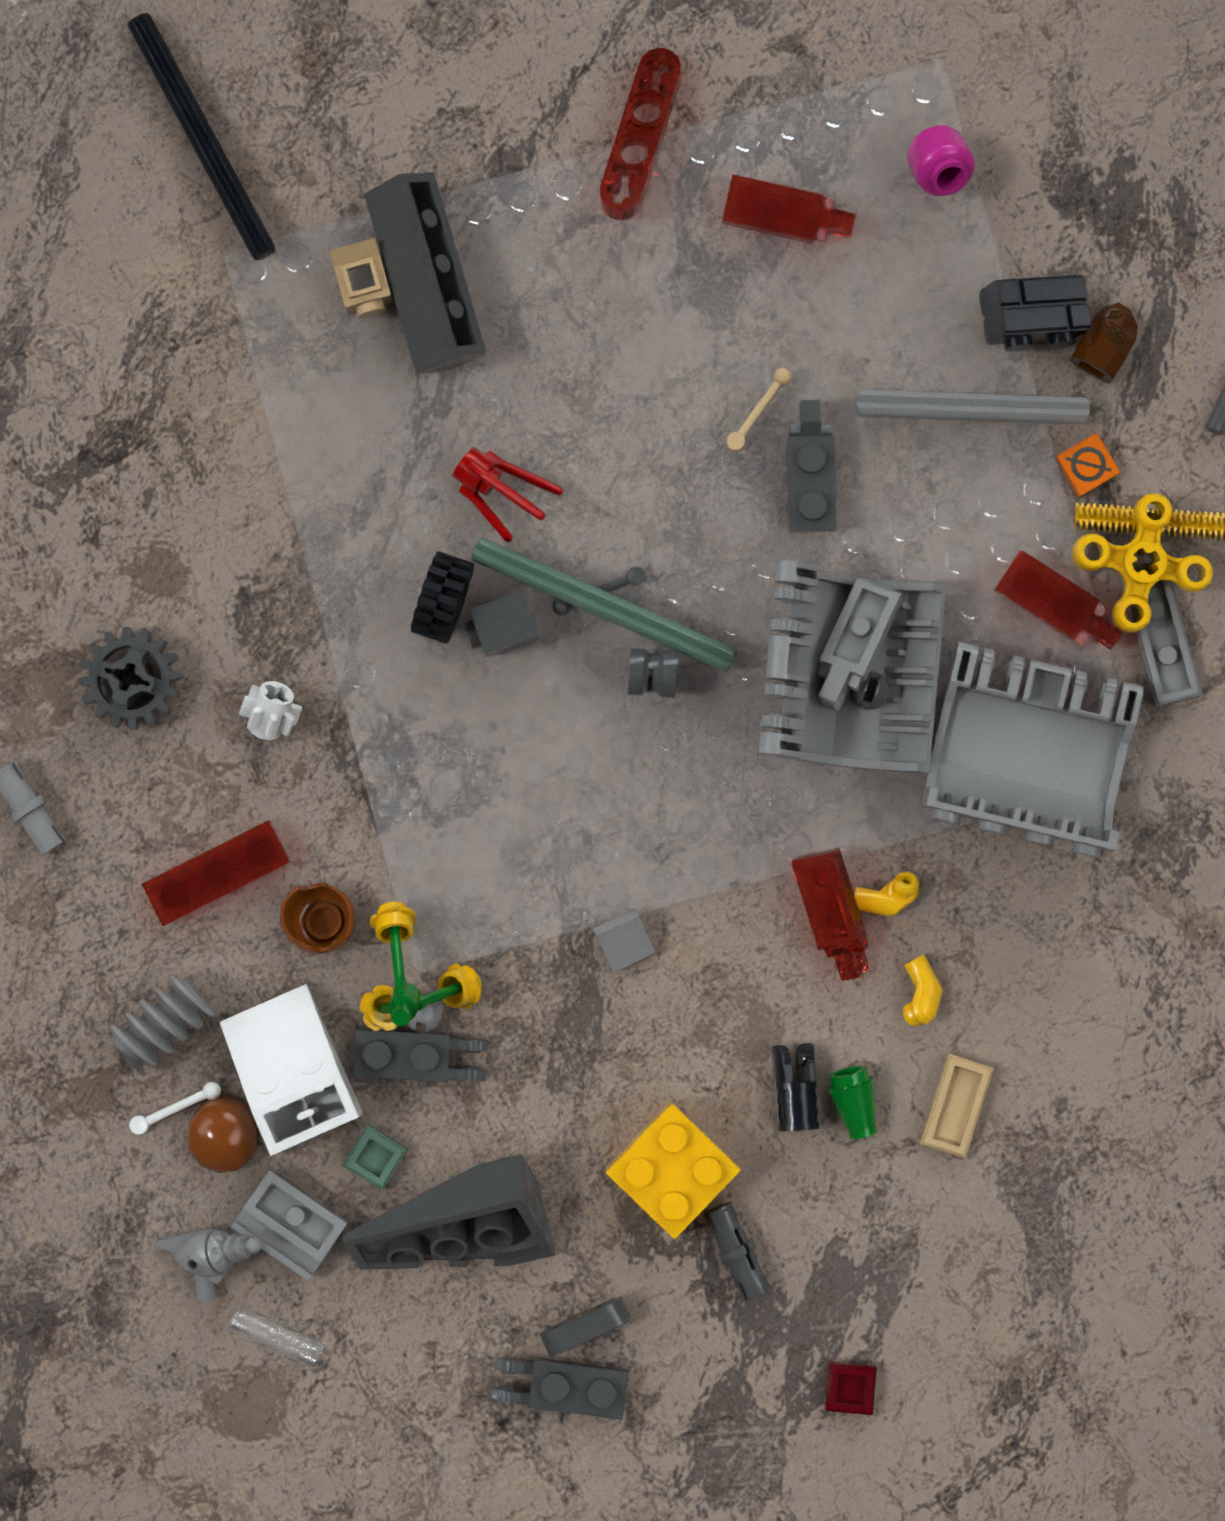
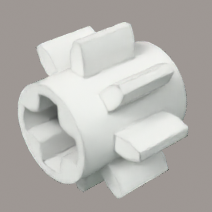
[239,681,302,740]

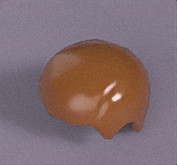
[280,882,355,954]
[187,1095,259,1173]

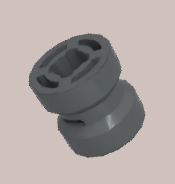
[628,648,678,698]

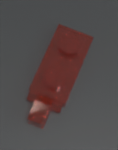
[722,174,856,244]
[994,550,1123,650]
[791,847,869,981]

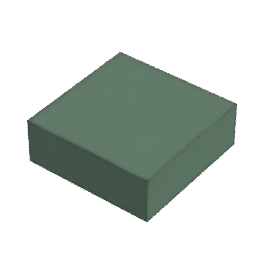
[342,1124,408,1190]

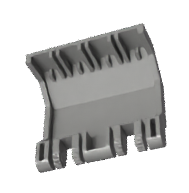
[758,560,947,773]
[921,642,1144,858]

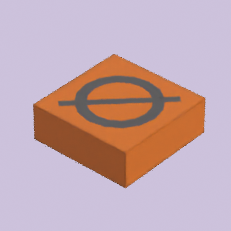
[1054,433,1121,498]

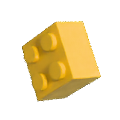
[605,1101,741,1240]

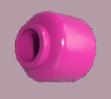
[907,125,975,196]

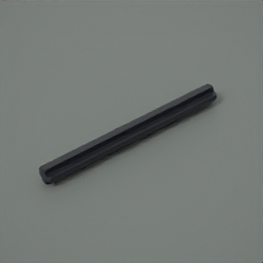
[128,13,275,261]

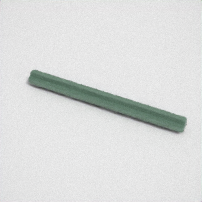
[472,538,736,671]

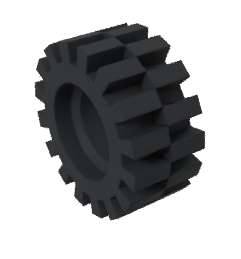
[410,551,475,644]

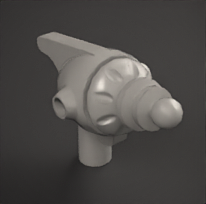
[156,1229,262,1301]

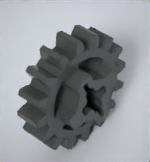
[78,627,183,730]

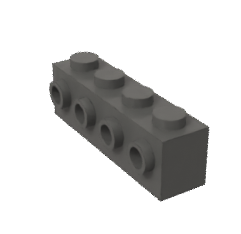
[364,172,486,374]

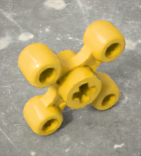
[1072,493,1213,633]

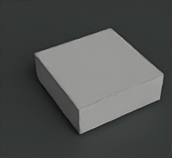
[593,909,656,973]

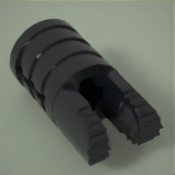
[772,1043,820,1131]

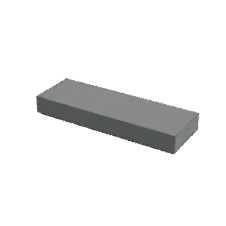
[1119,562,1202,707]

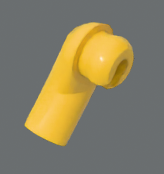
[851,871,919,917]
[902,954,943,1027]

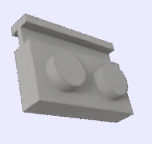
[230,1169,349,1281]

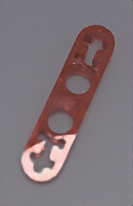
[600,48,681,220]

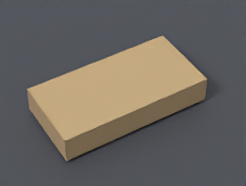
[919,1053,994,1159]

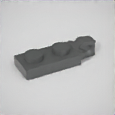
[786,399,837,532]

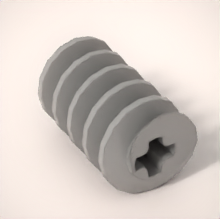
[110,974,217,1076]

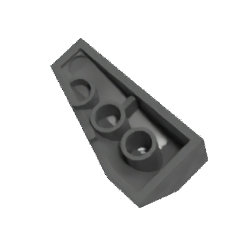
[343,1154,555,1270]

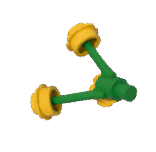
[359,902,482,1031]

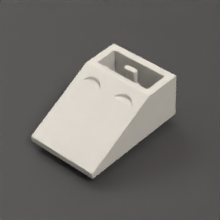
[220,984,363,1156]

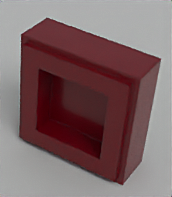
[824,1361,877,1415]

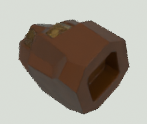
[1069,303,1138,384]

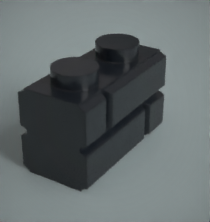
[979,275,1091,352]

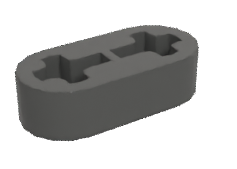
[540,1296,632,1356]

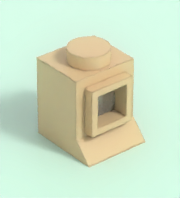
[329,238,393,318]

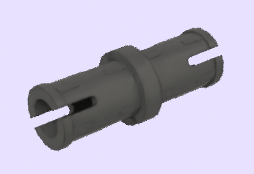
[704,1201,771,1301]

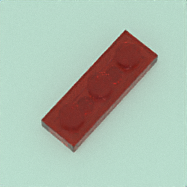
[142,820,292,926]

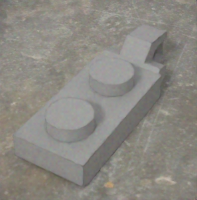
[818,578,903,712]

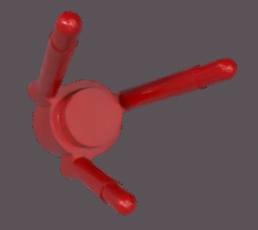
[452,447,563,542]

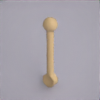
[726,367,792,451]

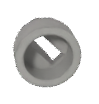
[408,1000,444,1033]

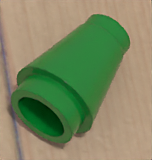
[828,1065,877,1139]

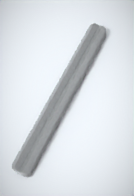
[855,390,1090,424]

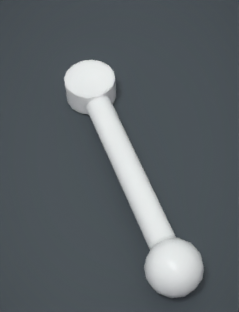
[129,1082,221,1135]

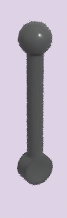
[552,566,645,615]

